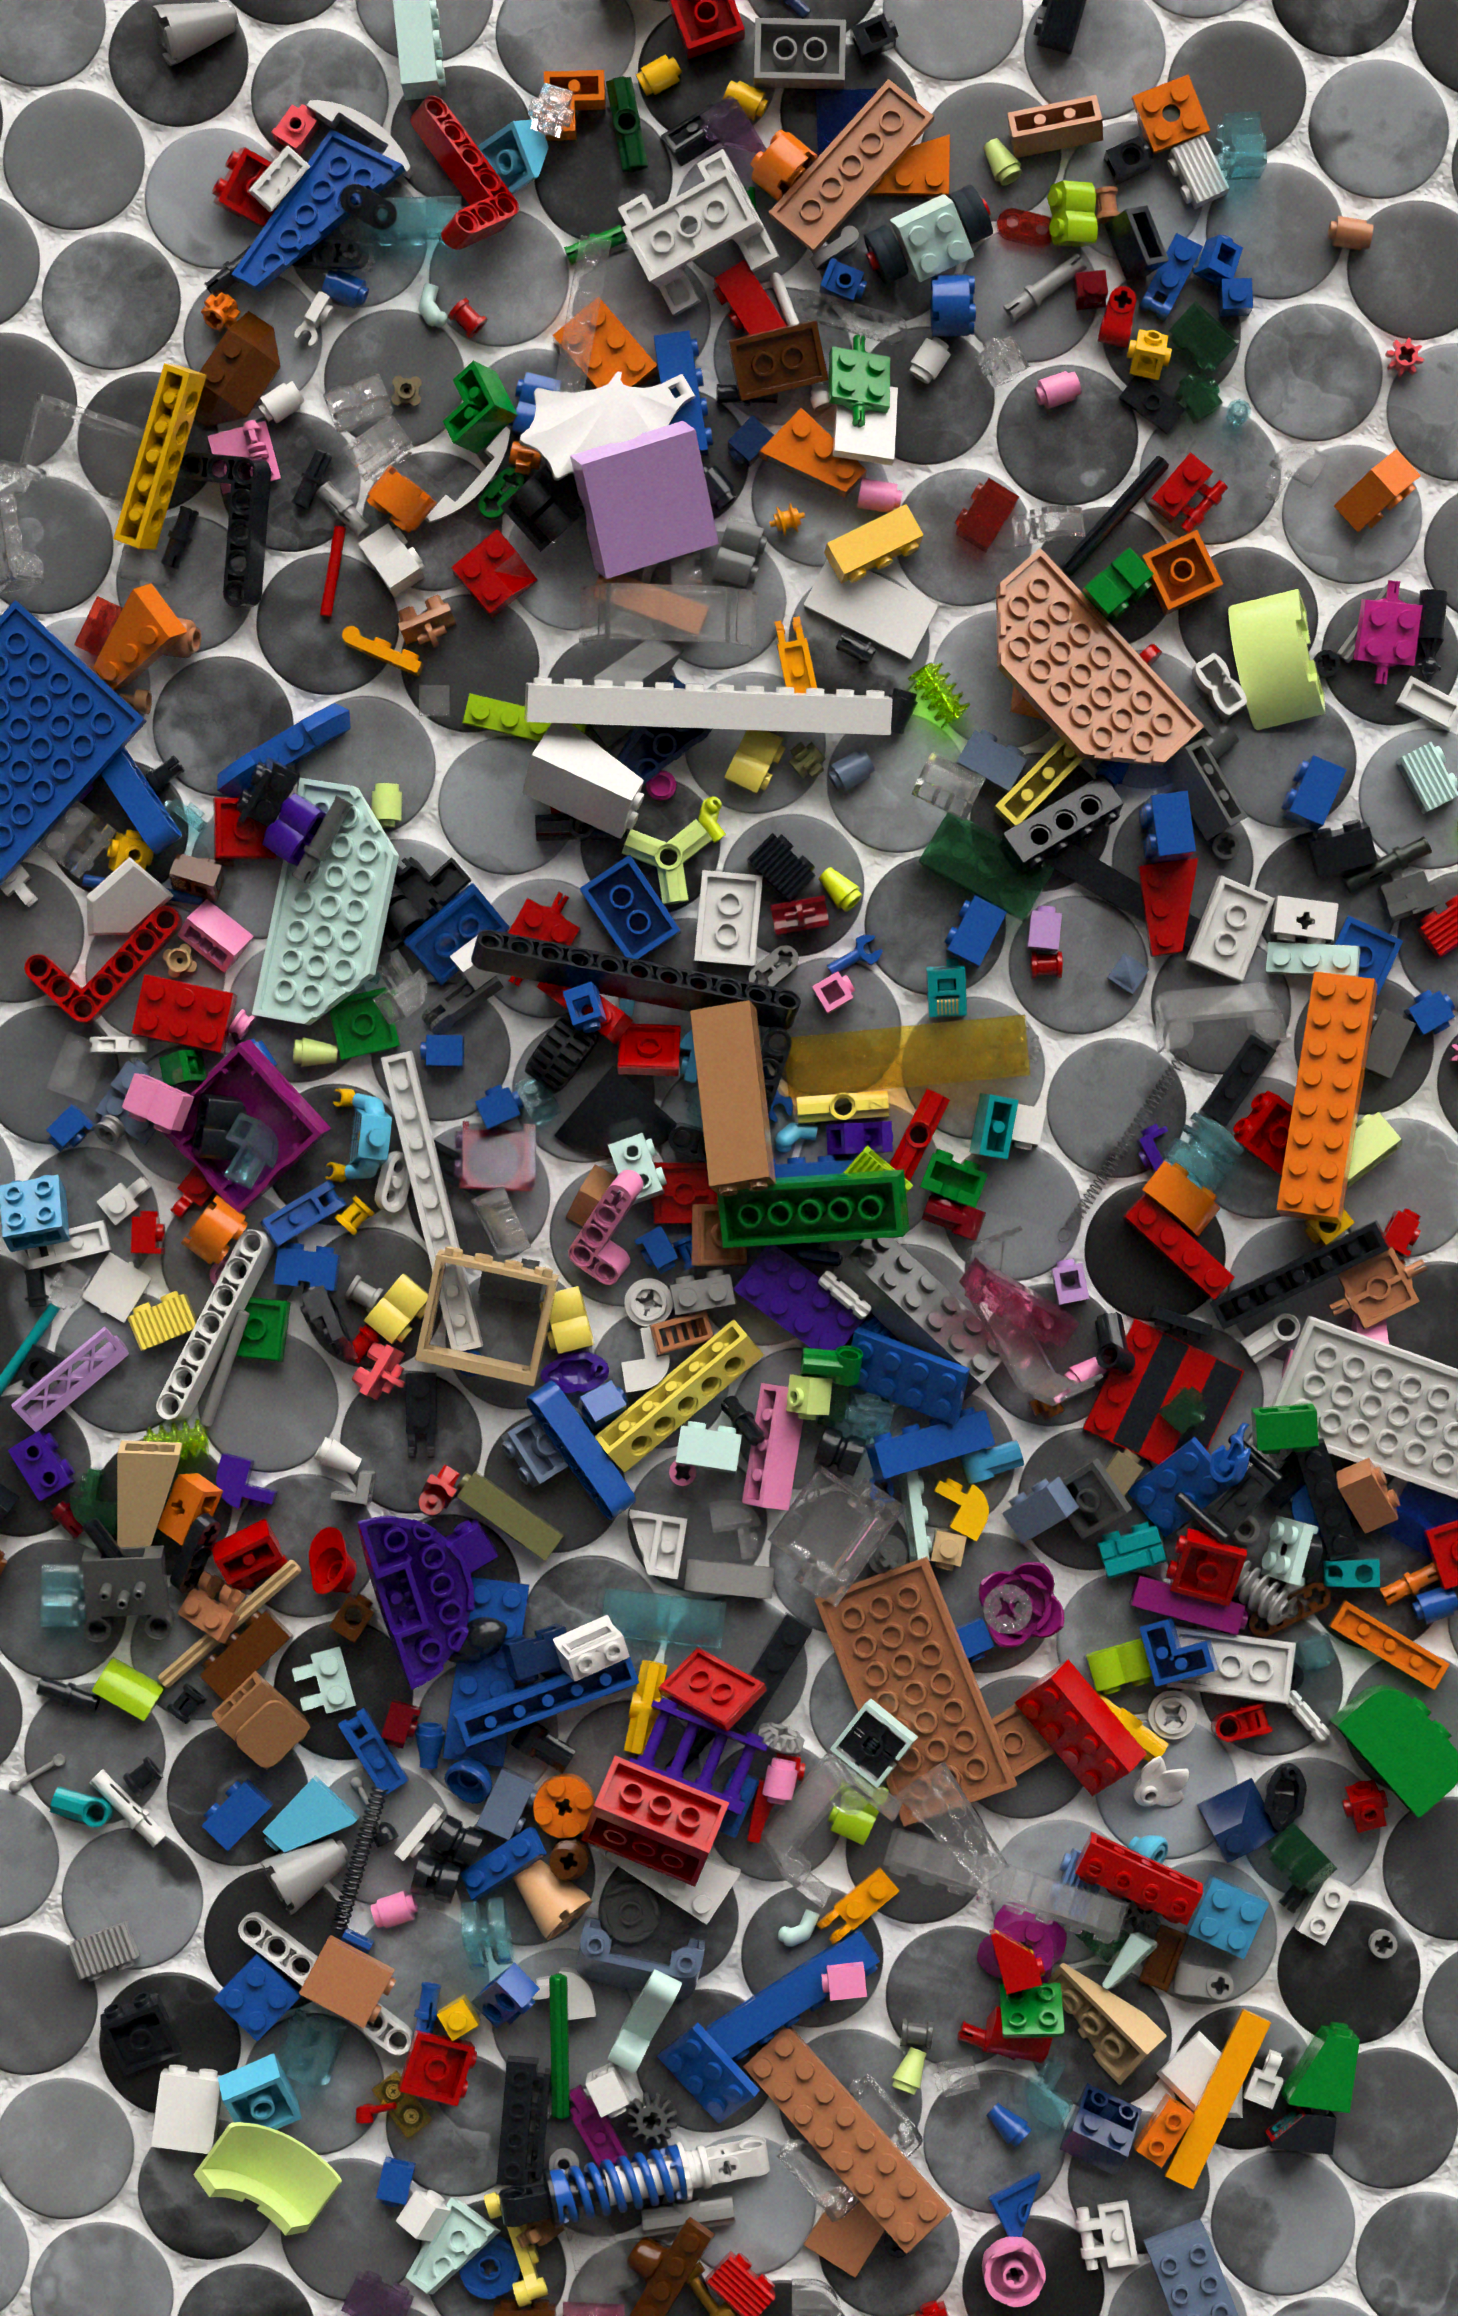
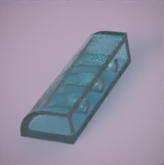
[601,1587,726,1650]

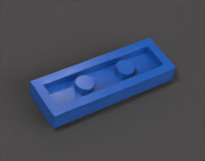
[460,1827,547,1901]

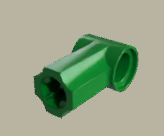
[800,1346,863,1386]

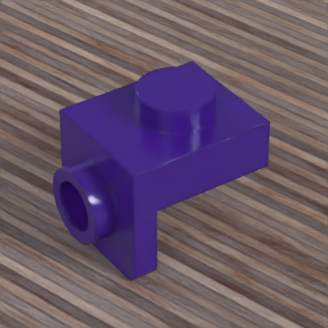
[1136,1123,1168,1173]

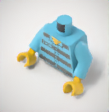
[325,1089,392,1183]

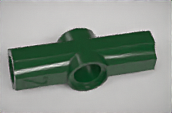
[606,76,648,173]

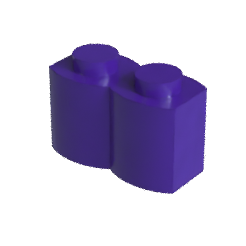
[262,793,327,866]

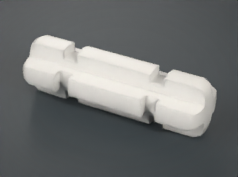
[818,1271,872,1319]
[1286,1690,1331,1743]

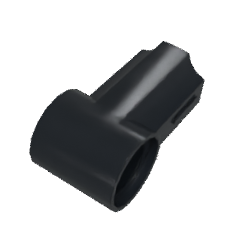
[1095,1312,1135,1377]
[511,1722,576,1773]

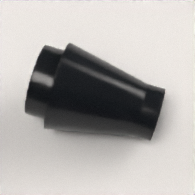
[889,688,918,734]

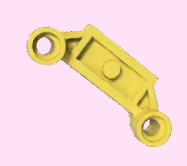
[484,2192,548,2307]

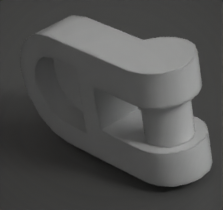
[810,226,859,270]

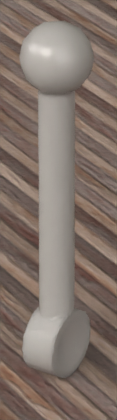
[9,1753,66,1793]

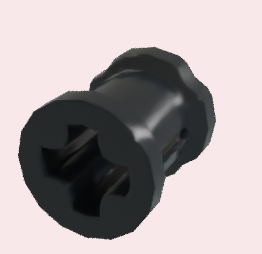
[167,1683,207,1724]
[123,1757,163,1797]

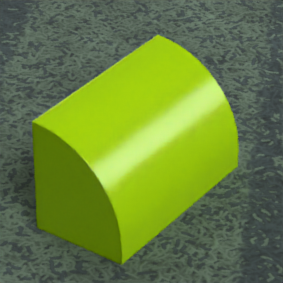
[92,1657,166,1721]

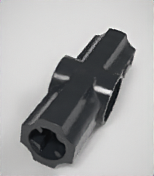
[535,814,627,842]

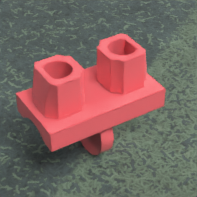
[352,1342,406,1400]

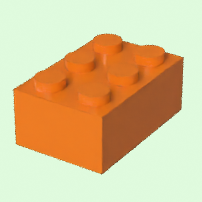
[552,296,658,389]

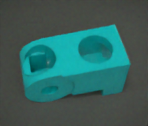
[1323,1558,1380,1588]

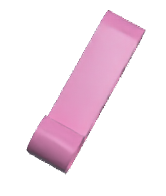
[568,1170,643,1285]

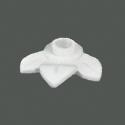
[1133,1756,1189,1807]

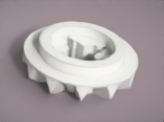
[624,1278,673,1327]
[1148,1690,1197,1739]

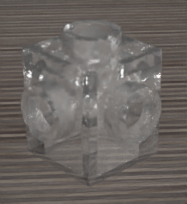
[528,83,574,138]
[975,336,1030,388]

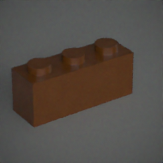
[199,1610,293,1701]

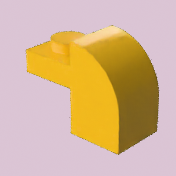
[933,1478,989,1542]

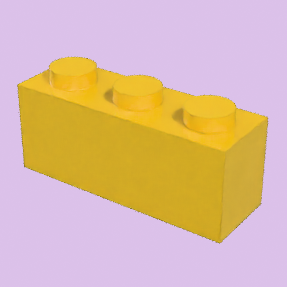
[824,504,924,584]

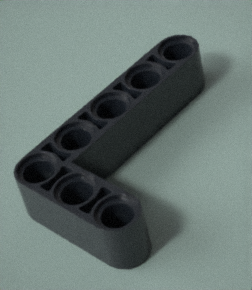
[180,452,271,607]
[667,1026,792,1162]

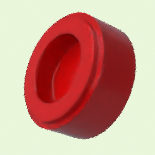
[1139,644,1162,666]

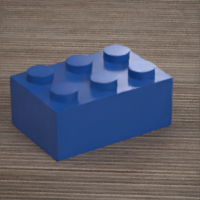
[1139,790,1196,864]
[579,855,681,960]

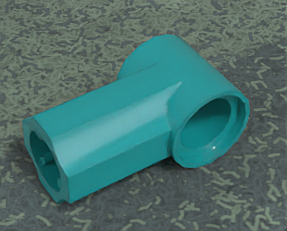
[50,1786,114,1828]

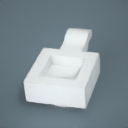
[294,290,334,348]
[0,864,38,907]
[97,1177,151,1225]
[1243,2049,1283,2109]

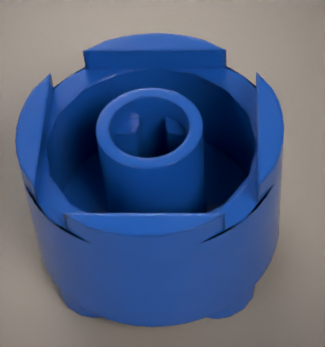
[930,275,976,337]

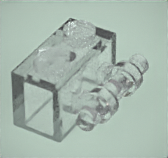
[38,800,117,879]

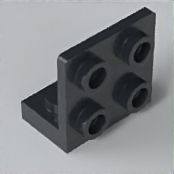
[236,757,300,827]

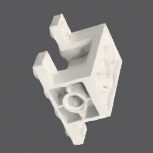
[618,149,780,316]

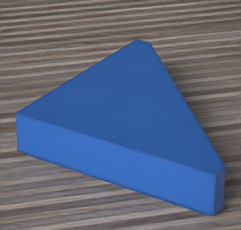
[988,2171,1041,2237]

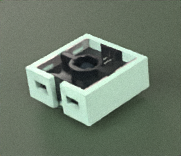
[830,1699,918,1788]

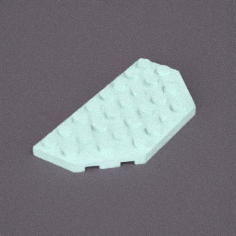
[252,778,399,1026]

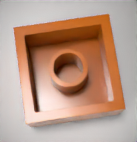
[1141,530,1223,616]

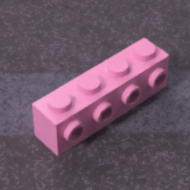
[742,1383,803,1511]

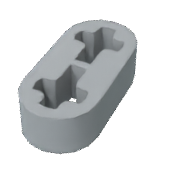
[748,945,799,987]

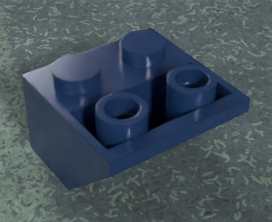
[1060,2083,1143,2175]

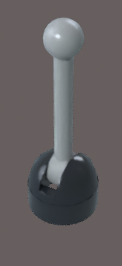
[351,1777,399,1848]

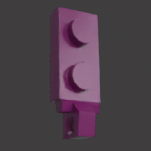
[569,2084,628,2167]

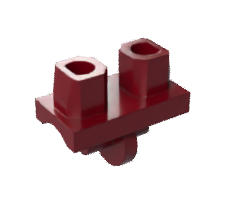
[770,895,830,936]

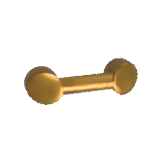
[687,2261,738,2316]

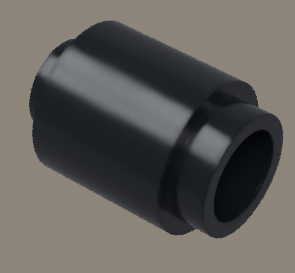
[703,465,737,511]

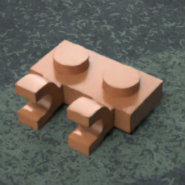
[177,1571,246,1644]

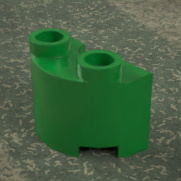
[920,1149,988,1208]

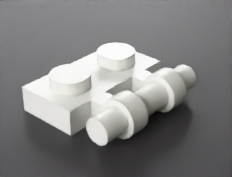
[1075,2200,1139,2270]

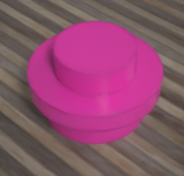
[646,770,676,801]

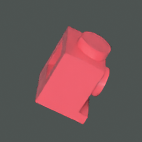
[271,104,319,156]

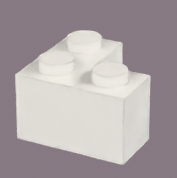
[358,523,425,598]

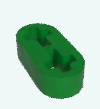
[478,467,525,520]

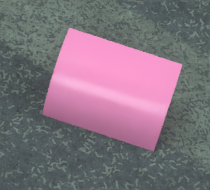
[177,899,254,973]

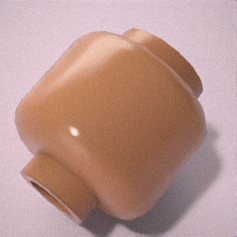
[163,618,202,658]

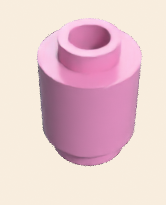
[1034,371,1081,409]
[762,1758,798,1805]
[371,1890,418,1929]

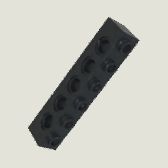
[1210,1220,1390,1330]

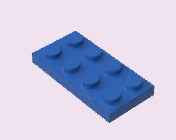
[851,1327,970,1425]

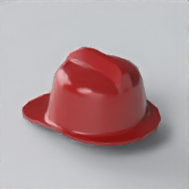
[309,1527,357,1595]

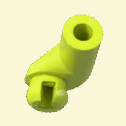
[698,796,726,843]

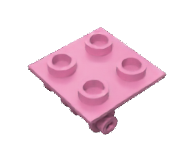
[207,420,281,494]

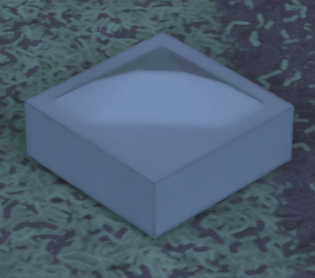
[1107,953,1149,995]

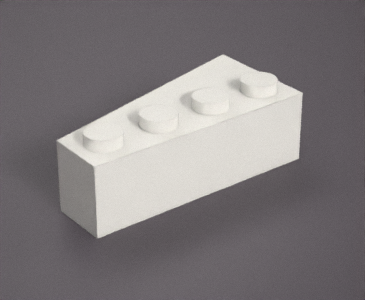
[605,1851,741,1925]

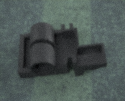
[500,465,585,552]
[382,857,472,953]

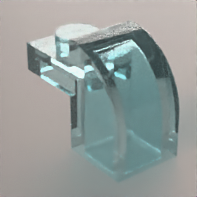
[224,1113,279,1189]
[1025,2055,1073,2131]

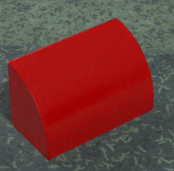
[985,2006,1053,2064]

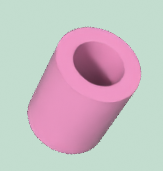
[857,478,903,513]

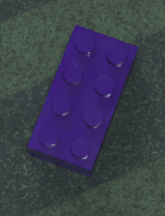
[734,1245,864,1351]

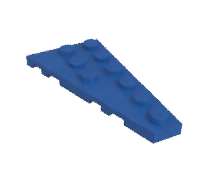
[232,129,406,292]

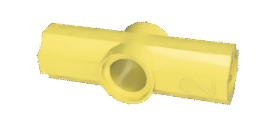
[796,1090,889,1124]

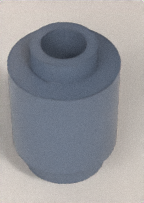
[828,750,875,792]

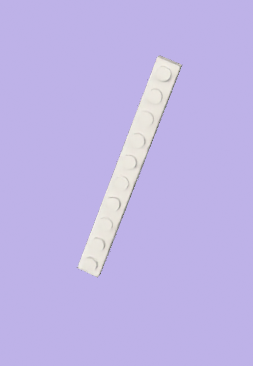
[381,1051,483,1351]

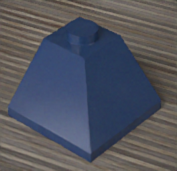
[1197,1778,1279,1863]

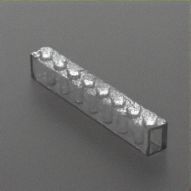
[883,1828,1131,1944]

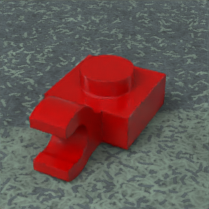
[171,1165,215,1219]

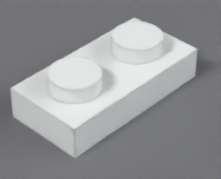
[394,1802,444,1861]

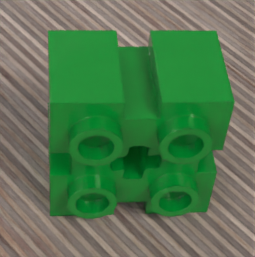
[1082,547,1154,622]

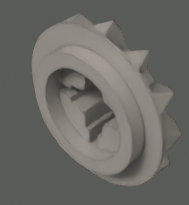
[756,1722,805,1754]

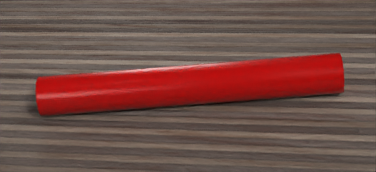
[320,526,346,617]

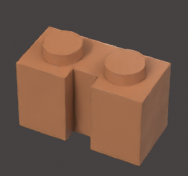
[1336,1458,1400,1534]

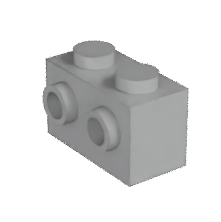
[670,1269,736,1315]

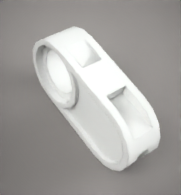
[90,1037,148,1054]

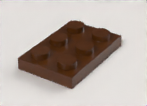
[727,320,829,401]

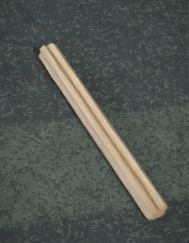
[158,1560,301,1688]

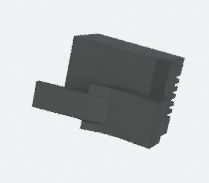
[1378,871,1442,923]

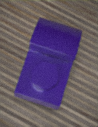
[826,1121,893,1155]
[216,1453,278,1509]

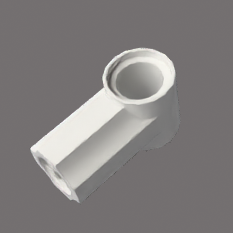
[1240,1313,1300,1363]

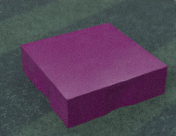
[162,1039,332,1213]

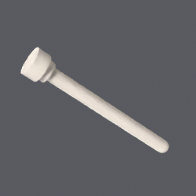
[770,272,833,411]

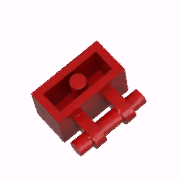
[1148,452,1228,534]
[212,1518,288,1590]

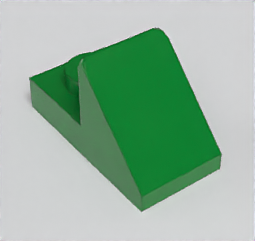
[159,1050,207,1086]

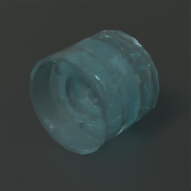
[1163,1112,1245,1192]

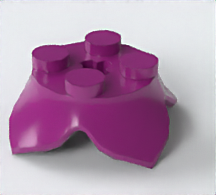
[979,1562,1064,1648]
[977,1901,1067,1983]

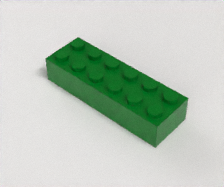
[717,1169,910,1248]

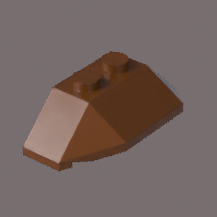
[194,311,281,428]

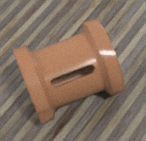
[1095,186,1121,224]

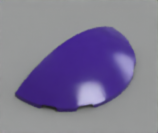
[357,1516,474,1690]

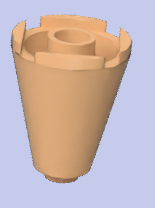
[513,1859,593,1940]

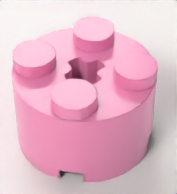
[982,2237,1046,2307]

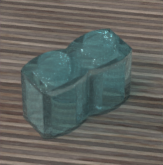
[41,1564,86,1627]

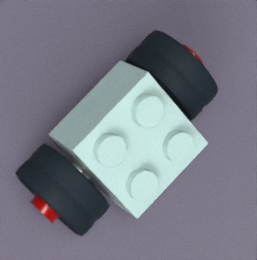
[864,185,993,284]

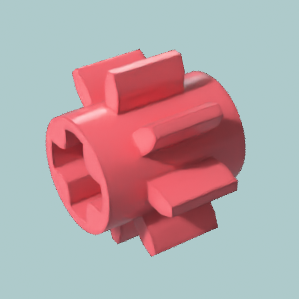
[1385,337,1424,377]

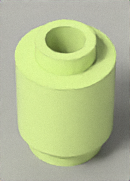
[371,783,402,828]

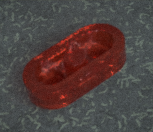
[997,208,1053,248]

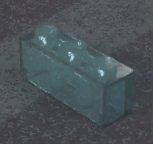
[371,196,463,245]

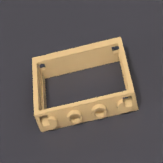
[415,1247,559,1386]

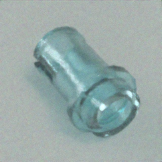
[1226,399,1251,427]

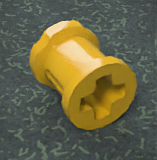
[335,1195,375,1236]

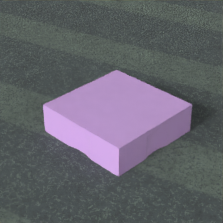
[570,421,719,579]

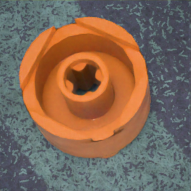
[750,129,818,202]
[366,465,437,533]
[181,1195,248,1265]
[533,1773,595,1838]

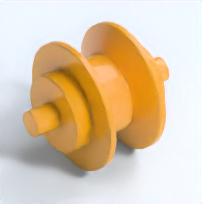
[769,503,805,536]

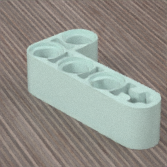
[607,1969,682,2074]

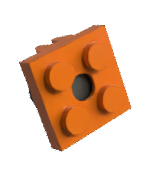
[1131,74,1210,155]

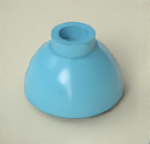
[1128,1835,1168,1864]

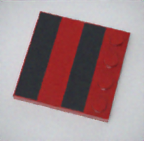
[1082,1319,1245,1465]

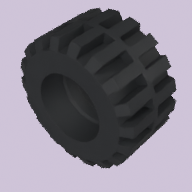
[525,1012,599,1094]

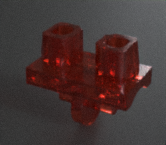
[74,596,123,657]

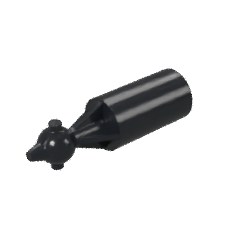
[1417,589,1447,682]

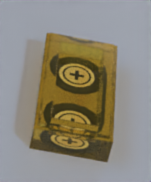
[371,2070,433,2139]

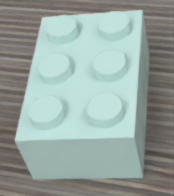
[393,0,446,100]

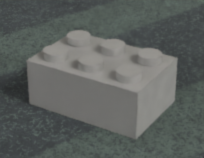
[754,18,846,90]

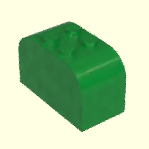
[1330,1684,1458,1818]

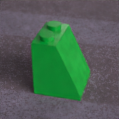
[1281,2022,1360,2113]

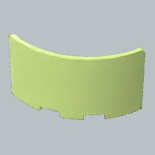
[1228,589,1325,730]
[193,2122,342,2236]

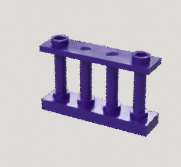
[630,1698,768,1816]

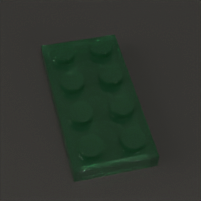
[919,809,1054,922]

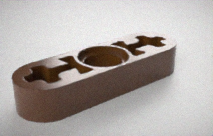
[1248,1582,1331,1637]

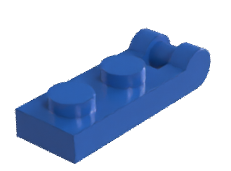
[1138,233,1203,322]
[260,1180,347,1248]
[338,1708,409,1796]

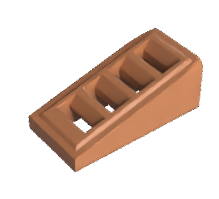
[649,1310,714,1355]

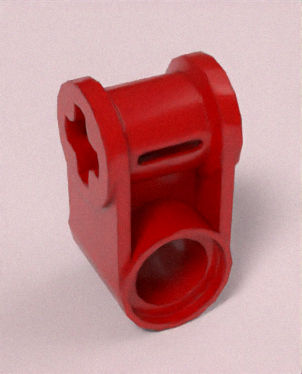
[1097,286,1136,348]
[1211,1701,1273,1742]

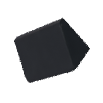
[661,104,730,166]

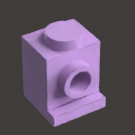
[1051,1258,1089,1305]

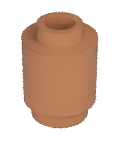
[1327,216,1373,251]

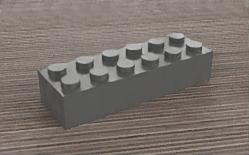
[833,1237,1011,1401]

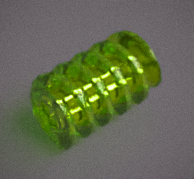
[908,662,971,729]
[143,1419,209,1460]

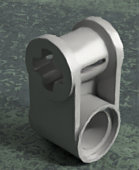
[1173,1960,1234,2000]

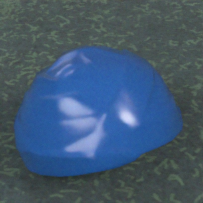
[444,1759,492,1804]

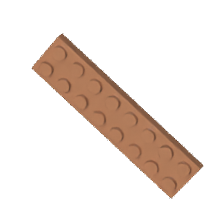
[743,2026,953,2254]

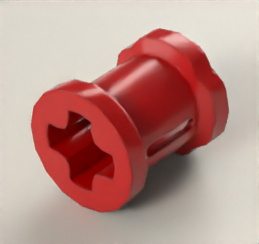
[447,298,488,339]
[1030,951,1063,979]

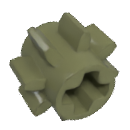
[788,742,826,779]

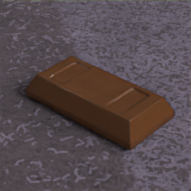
[1138,1924,1189,1992]

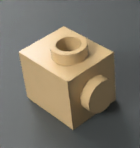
[930,1529,967,1571]

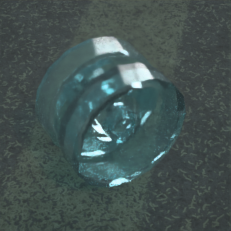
[461,1896,514,1970]

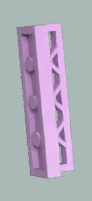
[11,1326,129,1432]

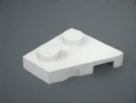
[629,1509,688,1579]

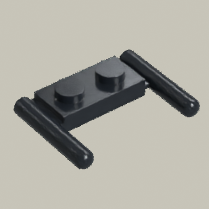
[1174,1434,1284,1544]

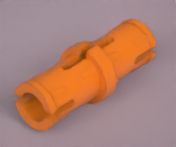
[1379,1562,1439,1606]

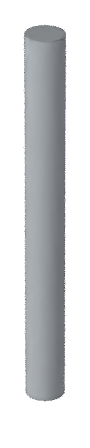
[200,1310,250,1426]

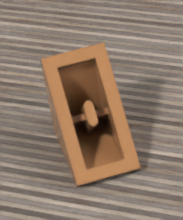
[566,1164,617,1226]

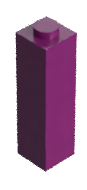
[1129,1574,1249,1635]

